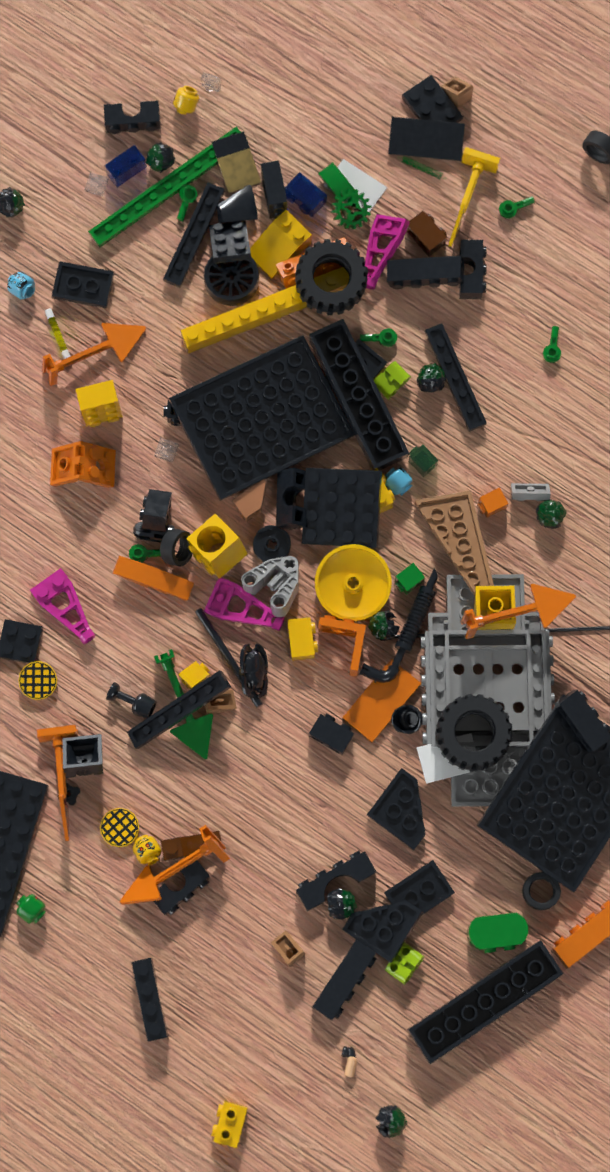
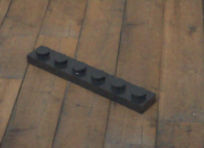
[163,182,225,288]
[425,323,487,432]
[127,670,231,749]

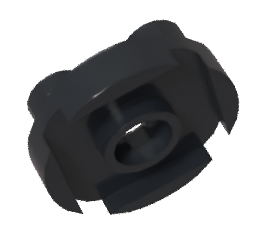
[253,525,291,563]

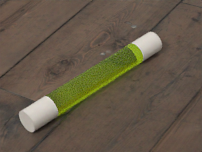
[45,308,70,359]

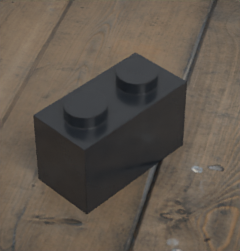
[139,489,172,532]
[309,714,354,756]

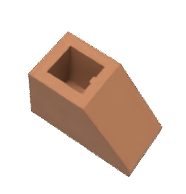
[232,479,266,522]

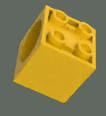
[186,514,248,579]

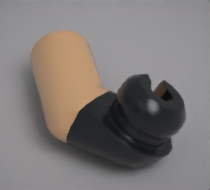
[341,1046,357,1077]

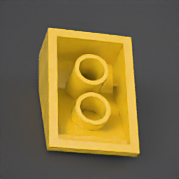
[250,210,312,279]

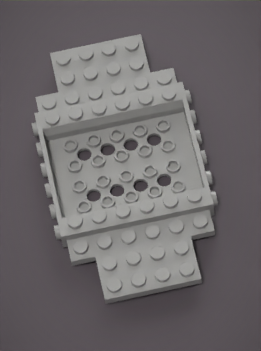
[421,574,555,807]

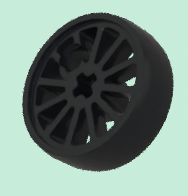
[203,256,259,306]

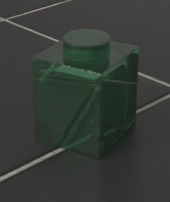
[408,445,439,477]

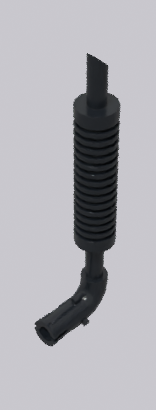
[359,568,438,683]

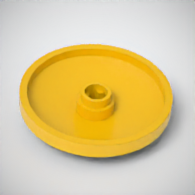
[315,544,392,621]

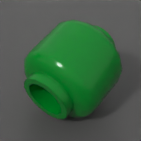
[16,894,46,924]

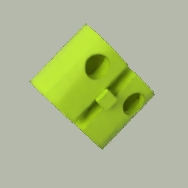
[374,361,411,400]
[385,942,425,985]

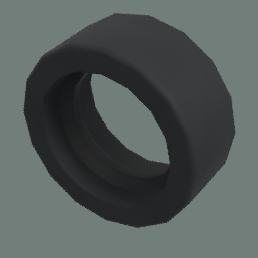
[582,131,610,164]
[160,528,193,567]
[522,872,561,910]

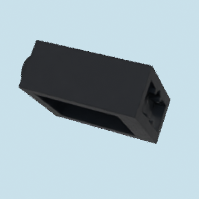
[261,160,288,219]

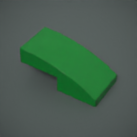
[318,162,355,203]

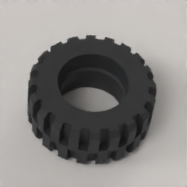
[295,239,368,316]
[435,694,512,772]

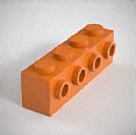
[276,237,348,289]

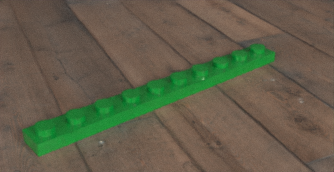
[88,126,248,247]

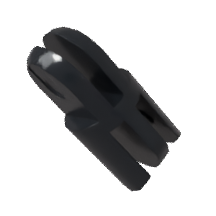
[133,521,175,543]

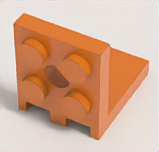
[50,441,116,488]
[318,615,366,677]

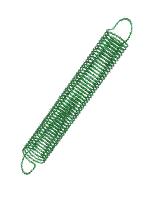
[399,156,447,180]

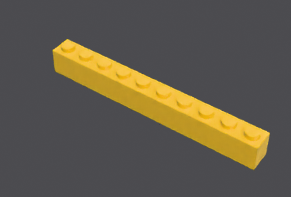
[180,267,349,354]

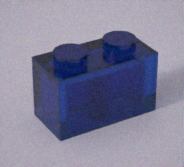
[104,145,147,187]
[285,172,327,217]

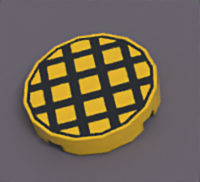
[18,661,58,700]
[100,808,139,847]

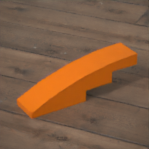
[112,556,194,601]

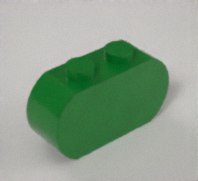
[467,913,528,953]

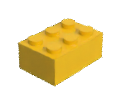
[75,380,123,427]

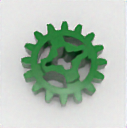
[331,189,371,230]

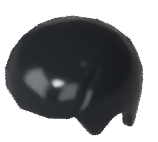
[392,705,423,734]

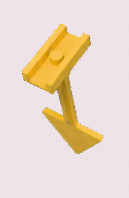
[448,147,500,247]

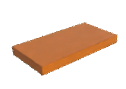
[342,659,421,743]

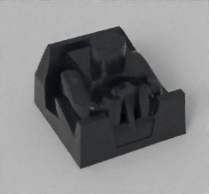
[62,734,104,778]

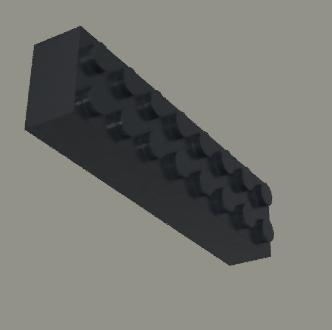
[308,319,409,471]
[407,940,563,1064]

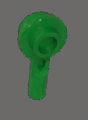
[177,185,197,222]
[499,196,535,219]
[543,326,561,363]
[360,328,397,347]
[129,544,161,563]

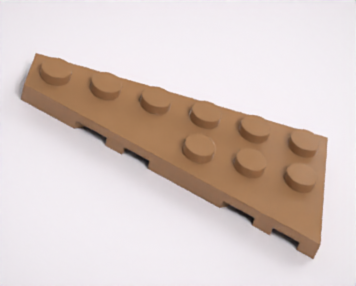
[415,490,494,596]

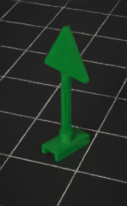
[154,649,213,760]

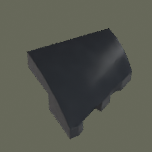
[217,185,258,223]

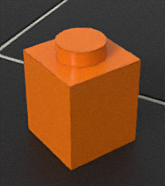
[477,487,509,518]

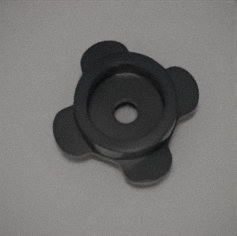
[58,783,80,805]

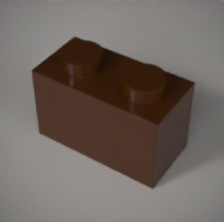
[406,210,447,257]

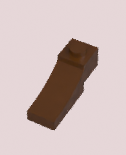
[161,831,222,861]

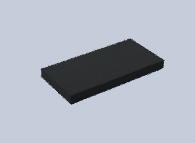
[388,117,465,161]

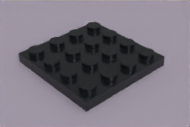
[302,468,382,548]

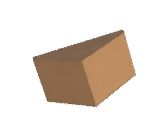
[441,77,473,108]
[205,690,237,714]
[271,930,305,967]

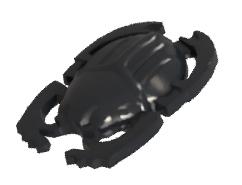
[239,644,268,698]

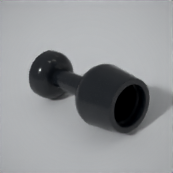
[106,682,157,718]

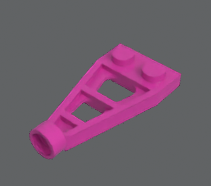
[365,214,410,290]
[30,568,96,644]
[204,577,285,631]

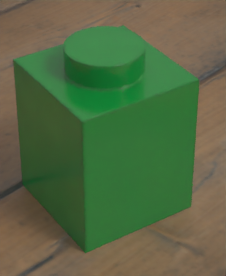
[394,563,425,595]

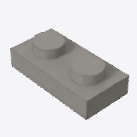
[511,483,551,501]

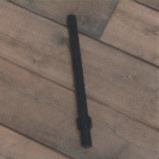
[195,608,263,708]

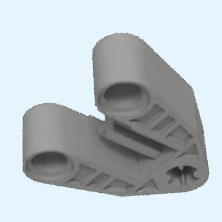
[241,556,299,617]

